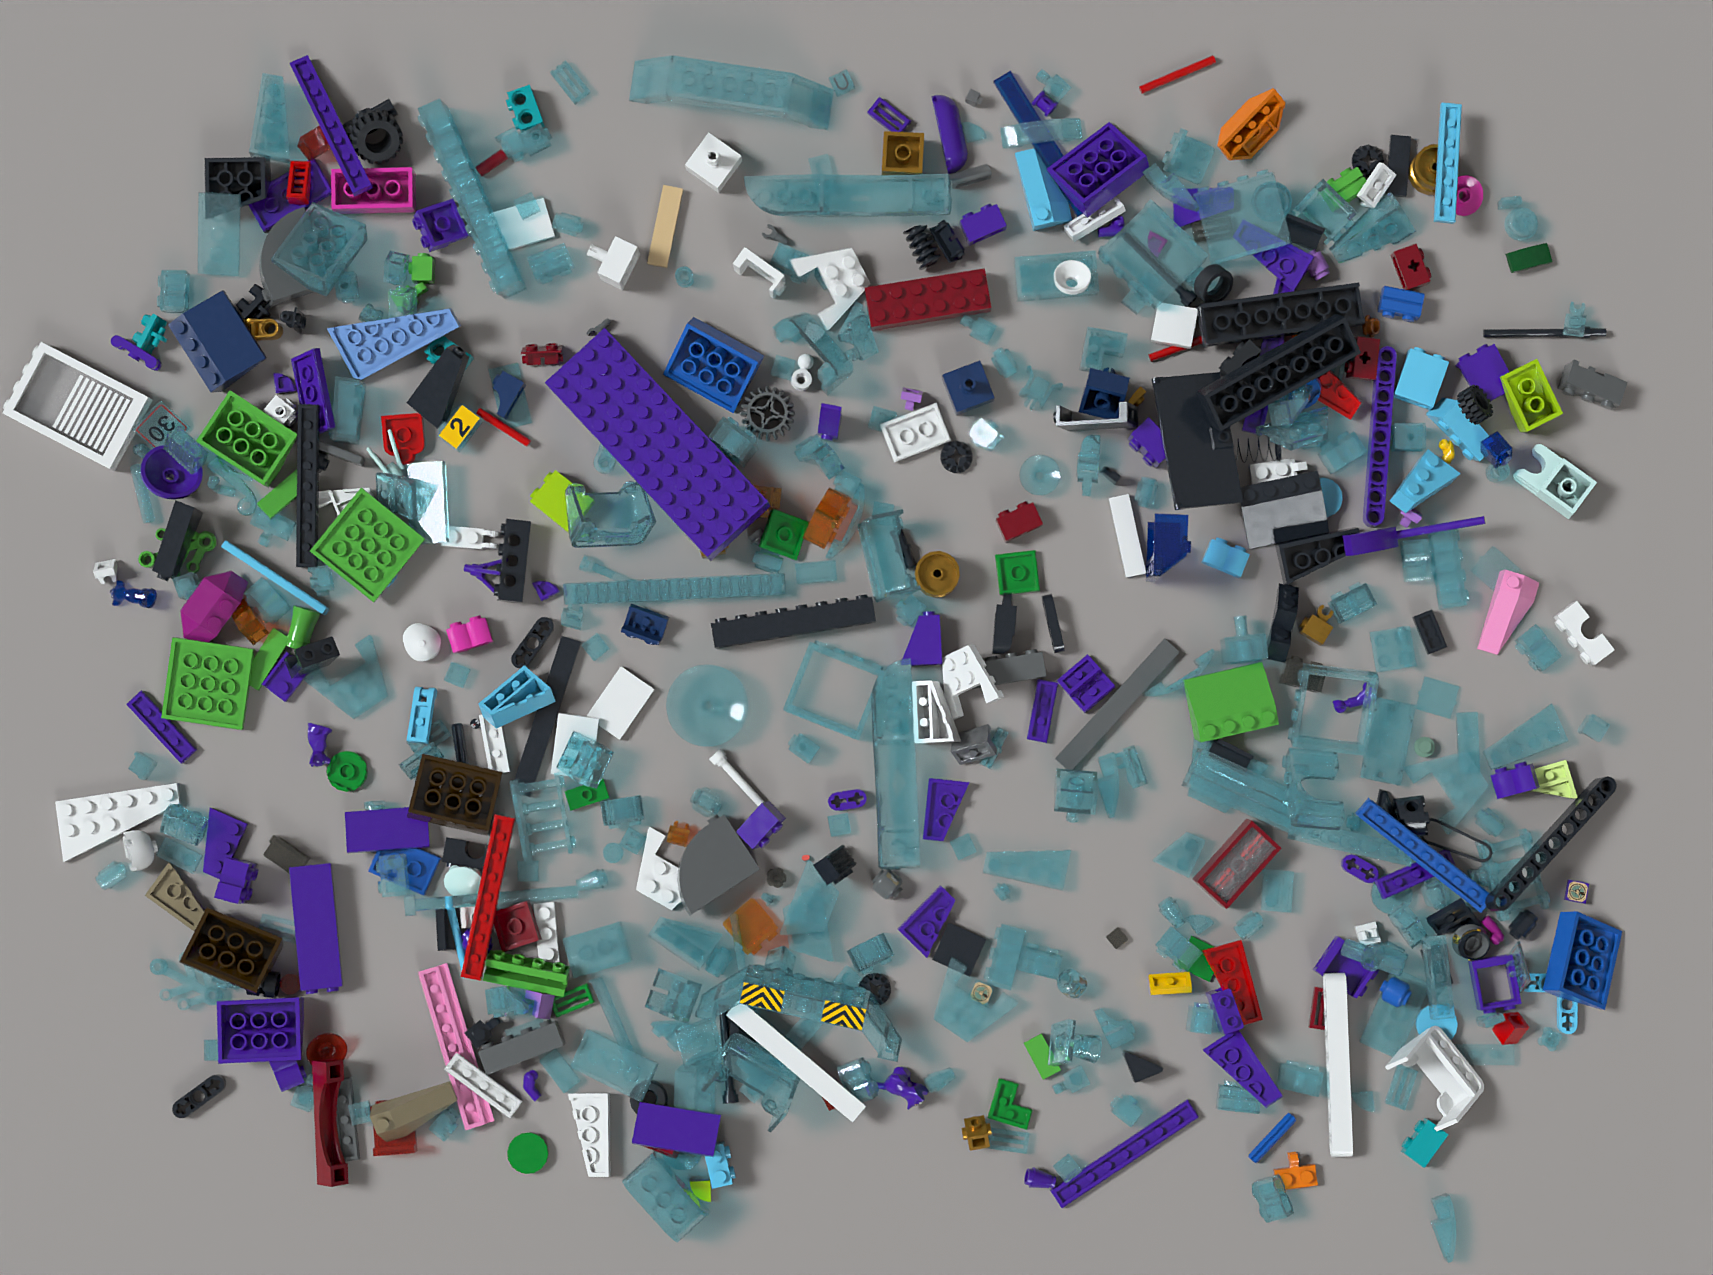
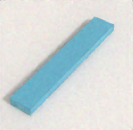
[1434,102,1462,224]
[221,541,330,615]

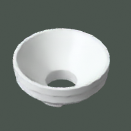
[1054,260,1091,295]

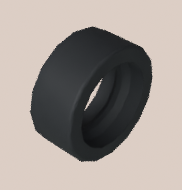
[1194,264,1233,303]

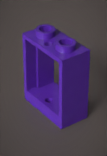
[1468,954,1522,1014]

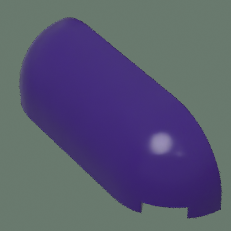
[931,95,968,174]

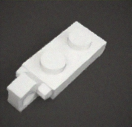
[1249,458,1308,484]

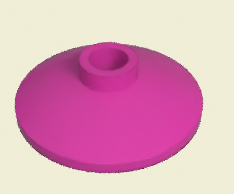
[1456,175,1483,216]

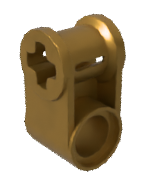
[243,319,283,341]

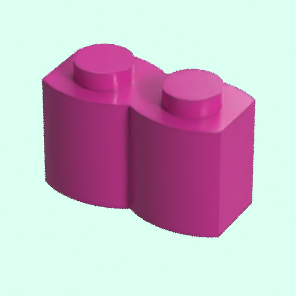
[446,615,494,654]

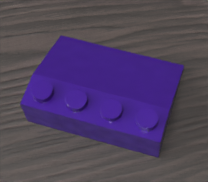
[1047,122,1150,218]
[217,997,304,1064]

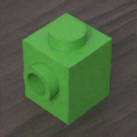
[408,253,435,284]

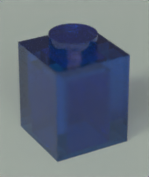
[1480,431,1512,469]

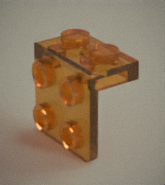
[723,898,779,955]

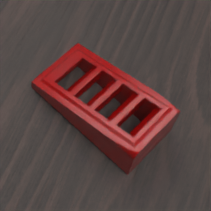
[286,161,311,205]

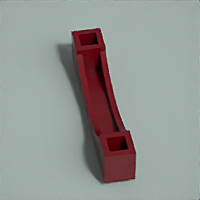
[312,1058,349,1187]

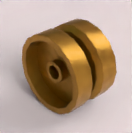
[1408,144,1459,195]
[915,551,960,598]

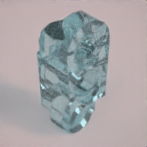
[1076,434,1100,496]

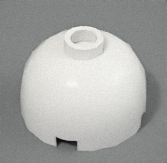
[123,830,158,872]

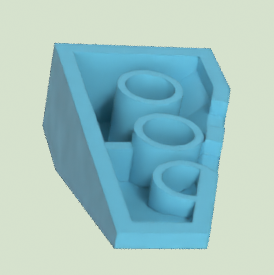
[1015,148,1072,231]

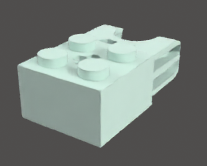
[1513,444,1597,519]

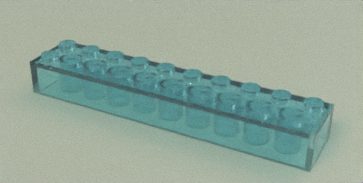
[417,98,527,299]

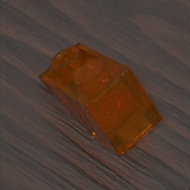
[231,598,269,645]

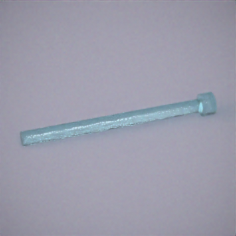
[404,885,579,916]

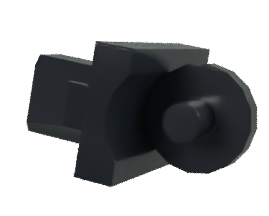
[236,284,272,319]

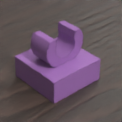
[901,387,923,411]
[1400,508,1423,528]

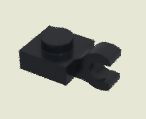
[464,1016,501,1049]

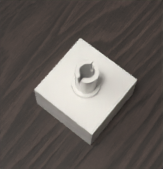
[685,132,742,193]
[587,236,640,290]

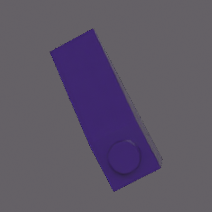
[817,403,842,441]

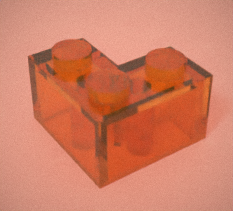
[803,487,851,549]

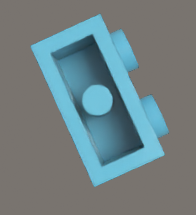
[705,1141,736,1189]

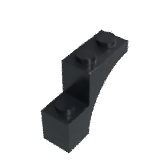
[1265,583,1299,663]

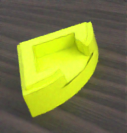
[690,1180,711,1202]

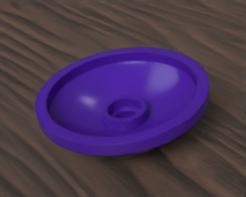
[140,444,203,500]

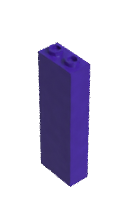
[289,863,343,994]

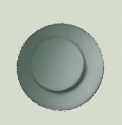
[1414,737,1435,757]

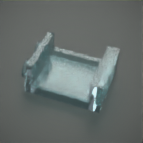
[1291,179,1358,245]

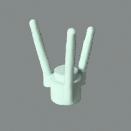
[366,429,405,483]

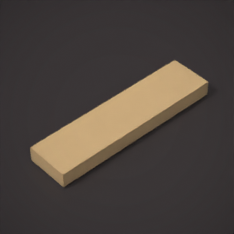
[647,185,683,268]

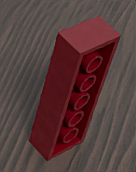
[865,268,991,331]

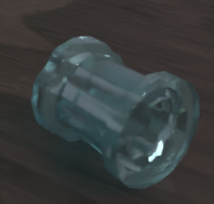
[675,266,694,288]

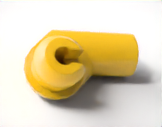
[1439,439,1455,464]

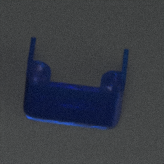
[1146,513,1191,582]

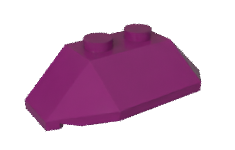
[180,571,248,642]

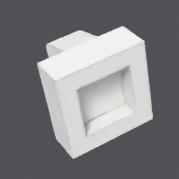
[93,559,118,584]
[1355,921,1381,946]

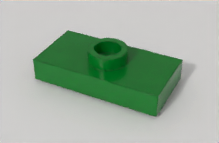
[564,779,610,811]

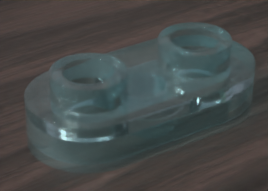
[594,443,617,474]

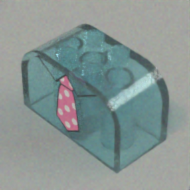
[622,1151,710,1243]

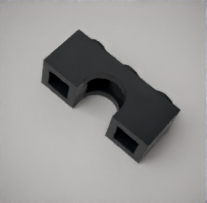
[442,837,506,872]

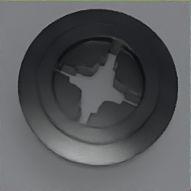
[1352,144,1384,177]
[940,440,973,473]
[858,973,891,1006]

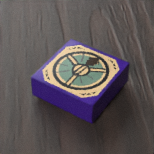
[1564,880,1589,904]

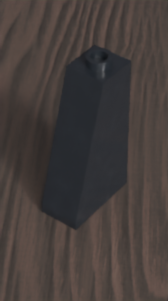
[407,344,469,429]
[152,500,203,582]

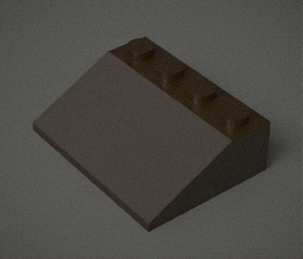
[407,754,503,836]
[179,908,283,994]

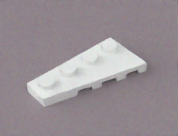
[568,1093,611,1177]

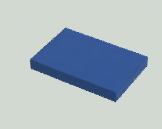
[368,848,441,896]

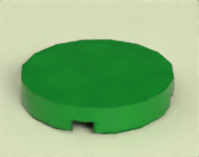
[326,751,368,792]
[507,1132,549,1174]

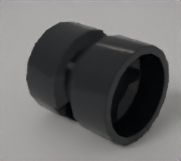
[246,971,281,998]

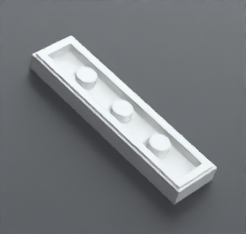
[1108,494,1146,578]
[444,1053,523,1118]

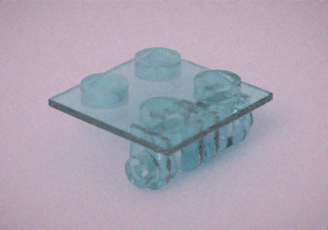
[1369,626,1417,672]

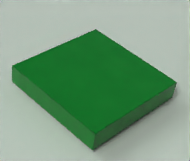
[759,508,810,561]
[995,550,1040,595]

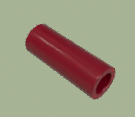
[475,149,508,177]

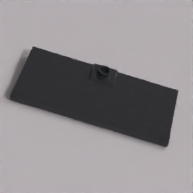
[1151,372,1243,510]

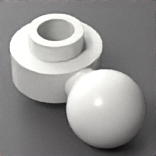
[791,354,814,391]

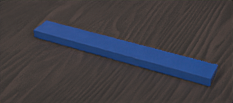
[1355,797,1489,913]

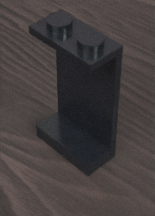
[1053,402,1138,431]

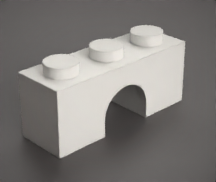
[1553,601,1615,666]

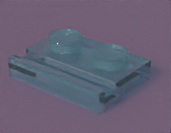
[1260,869,1294,913]

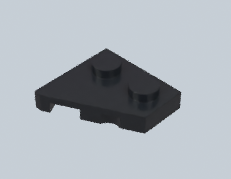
[1426,898,1482,935]

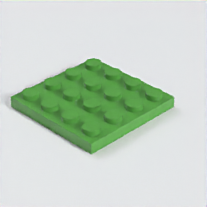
[310,488,426,602]
[161,637,255,730]

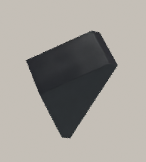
[1122,1051,1164,1083]

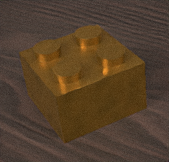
[882,131,924,178]

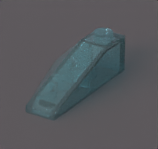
[1329,192,1416,263]

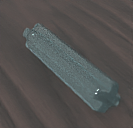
[130,464,155,523]

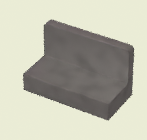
[951,724,997,765]

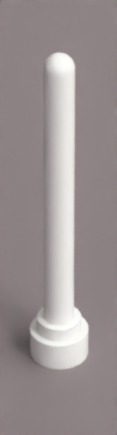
[709,749,783,824]

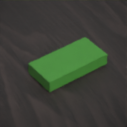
[1024,1033,1061,1080]

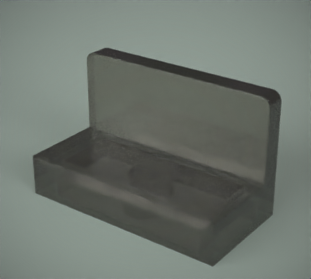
[263,835,310,873]

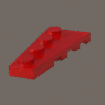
[1202,940,1263,1025]

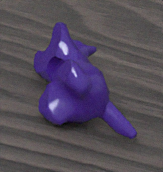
[868,1067,929,1110]

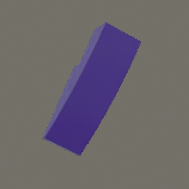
[1343,527,1399,556]

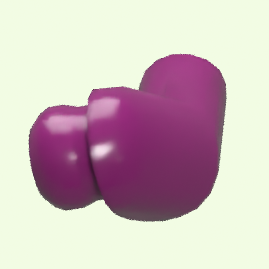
[1481,915,1504,945]

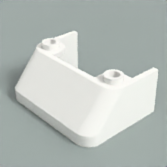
[1385,1026,1484,1132]

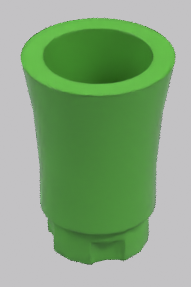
[286,605,321,649]

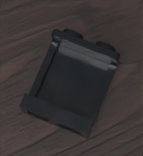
[284,636,340,679]

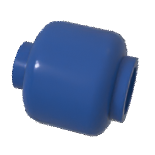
[1379,977,1412,1008]

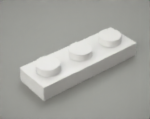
[1063,197,1126,242]
[479,715,511,773]
[533,902,560,963]

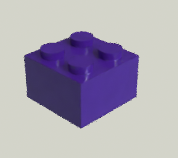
[1128,417,1166,468]

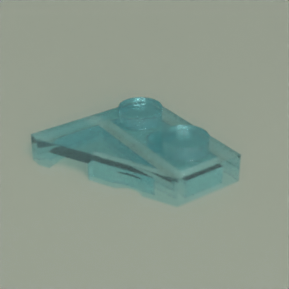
[1153,832,1206,878]

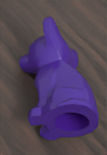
[307,723,332,767]

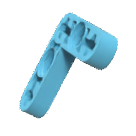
[1517,973,1578,1034]

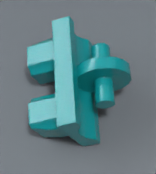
[132,314,168,354]

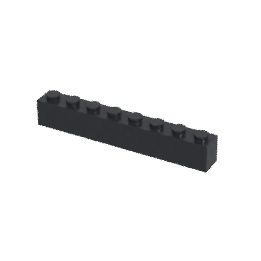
[711,594,876,649]

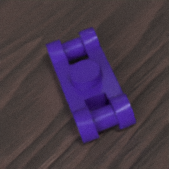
[111,335,162,371]

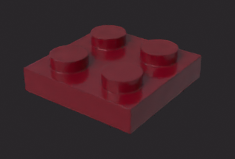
[494,900,542,952]

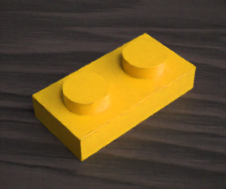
[1148,972,1192,995]

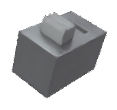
[965,88,983,107]

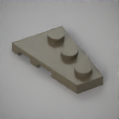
[145,862,205,931]

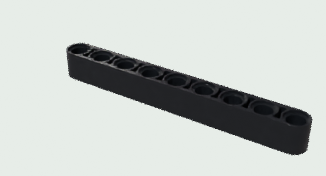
[1485,776,1617,911]

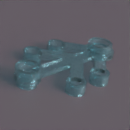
[150,952,223,1010]

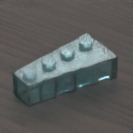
[249,73,291,164]

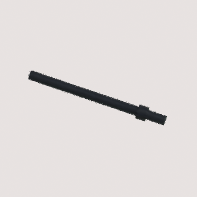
[1483,326,1607,339]

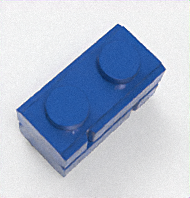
[1378,286,1425,322]

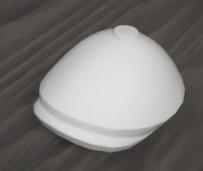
[403,623,441,661]

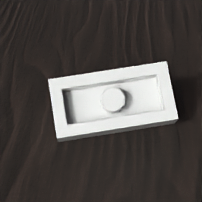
[1357,162,1396,208]

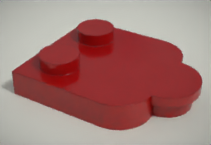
[381,413,425,465]

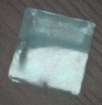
[645,968,702,1023]

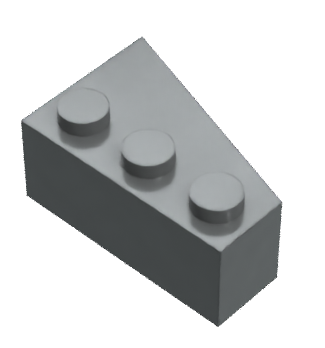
[1557,359,1628,409]

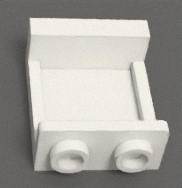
[733,247,786,299]

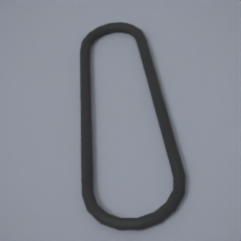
[1420,818,1492,863]

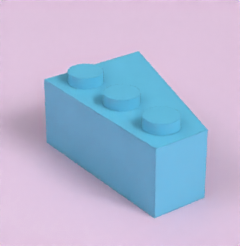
[1390,449,1461,513]

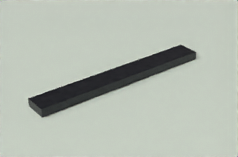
[296,404,320,568]
[511,636,582,797]

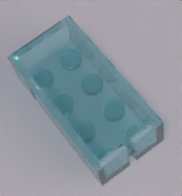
[1013,250,1099,302]

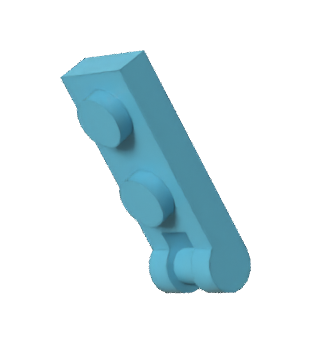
[406,686,437,744]

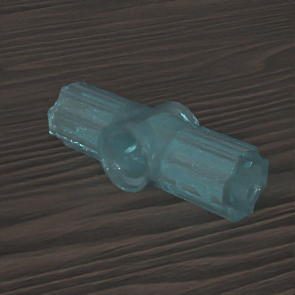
[1341,939,1406,976]

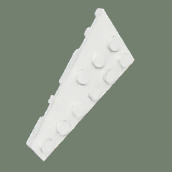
[55,783,181,862]

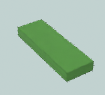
[257,469,297,519]
[250,628,289,691]

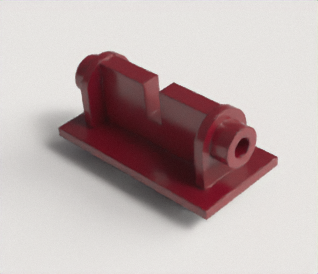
[521,343,563,366]

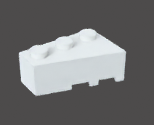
[912,680,961,744]

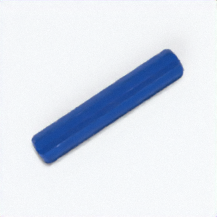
[1248,1113,1296,1163]

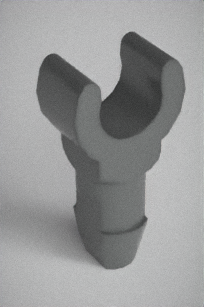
[762,224,789,245]
[587,318,611,335]

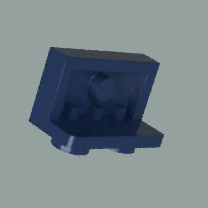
[621,603,670,645]

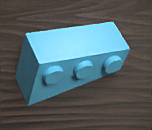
[1426,397,1497,462]
[478,665,556,729]

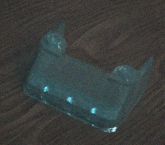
[858,509,921,603]
[701,1033,800,1132]

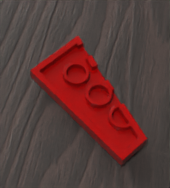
[1318,370,1362,420]

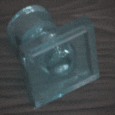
[1048,1019,1102,1066]

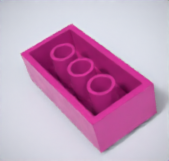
[331,167,416,214]

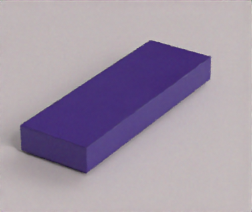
[1027,679,1058,743]

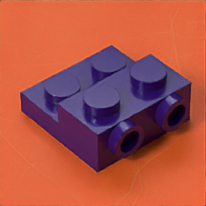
[412,199,469,252]

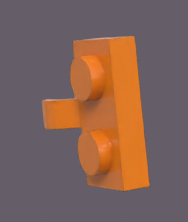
[1273,1151,1318,1191]

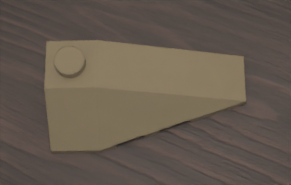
[370,1081,458,1142]

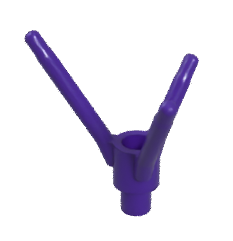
[464,558,509,593]

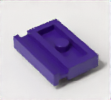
[262,652,309,702]

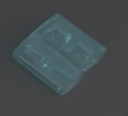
[376,472,418,520]

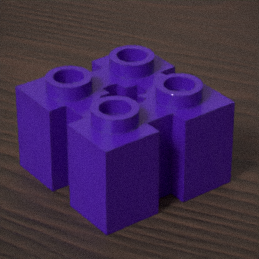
[214,857,259,904]

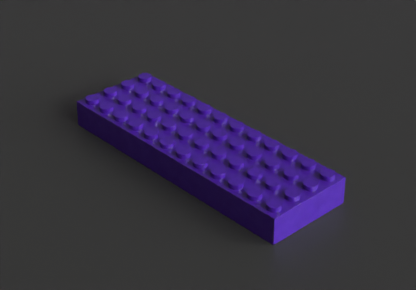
[545,328,770,561]

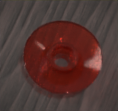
[306,1033,347,1065]

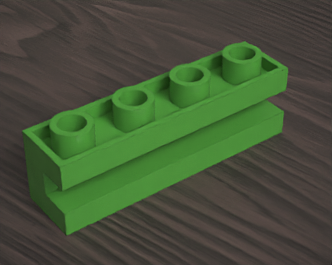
[483,950,570,997]

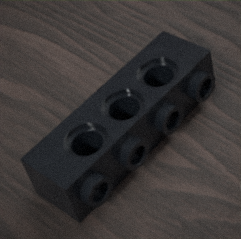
[494,519,531,604]

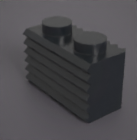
[813,845,857,885]

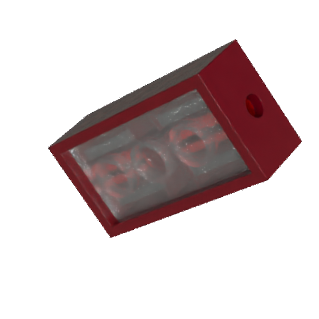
[1192,819,1282,909]

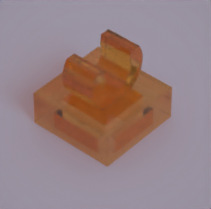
[667,821,690,847]

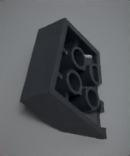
[204,157,271,219]

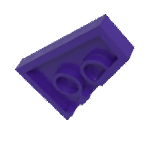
[897,885,956,958]

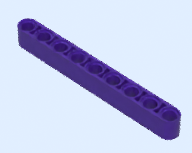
[1363,346,1397,528]

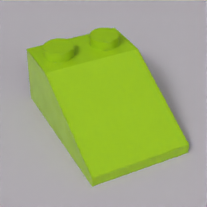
[1500,359,1563,432]

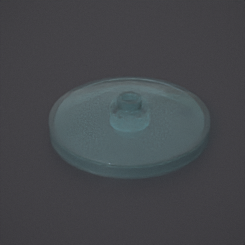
[666,665,748,746]

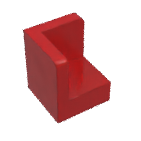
[1492,1012,1529,1045]

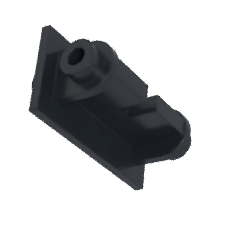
[929,220,965,263]
[280,307,306,334]

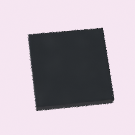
[932,922,986,977]

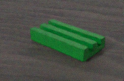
[552,983,595,1018]

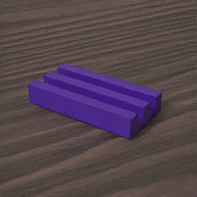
[867,96,911,132]

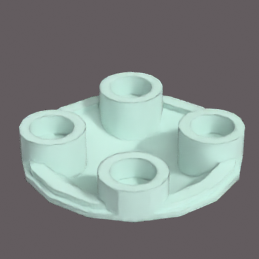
[444,865,482,900]

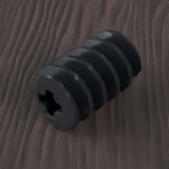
[903,225,941,270]

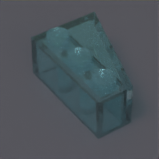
[329,376,366,445]
[648,917,723,971]

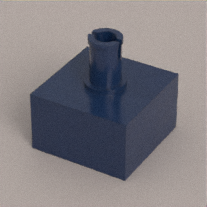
[942,360,995,416]
[1078,367,1130,419]

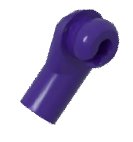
[1097,215,1125,237]
[523,1070,542,1102]

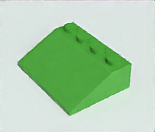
[196,390,298,488]
[1183,662,1279,742]

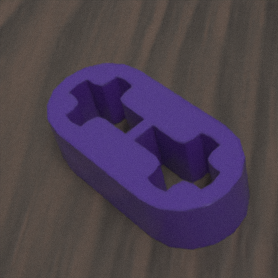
[828,789,867,811]
[1341,854,1379,883]

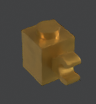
[1299,605,1334,646]

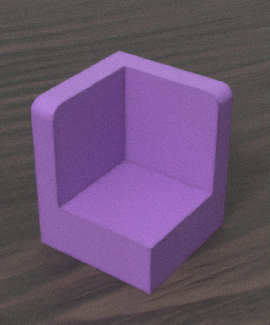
[525,990,555,1019]

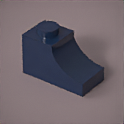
[492,371,526,420]

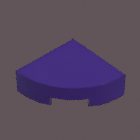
[273,373,297,394]
[532,581,560,601]

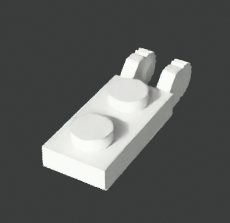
[441,526,500,550]

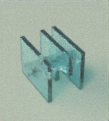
[1391,423,1426,452]

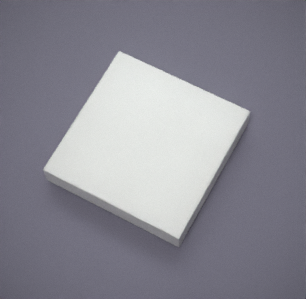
[1151,302,1198,349]

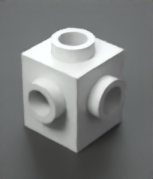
[263,395,298,427]

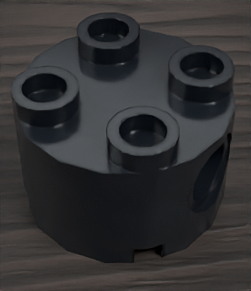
[1392,795,1430,836]

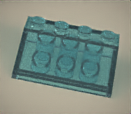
[271,202,368,297]

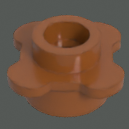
[1362,315,1380,338]

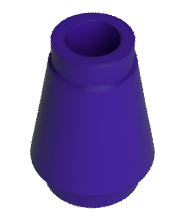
[1024,1167,1056,1189]

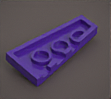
[1203,1030,1283,1108]

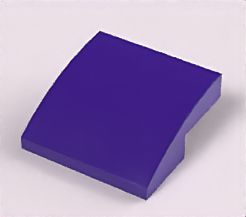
[1057,654,1116,714]

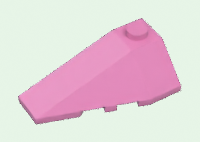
[1477,570,1539,655]

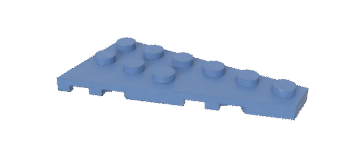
[327,308,461,382]

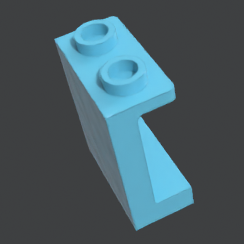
[1393,347,1449,410]

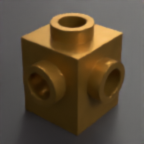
[961,1115,992,1151]

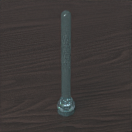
[579,555,672,603]
[730,913,756,1010]

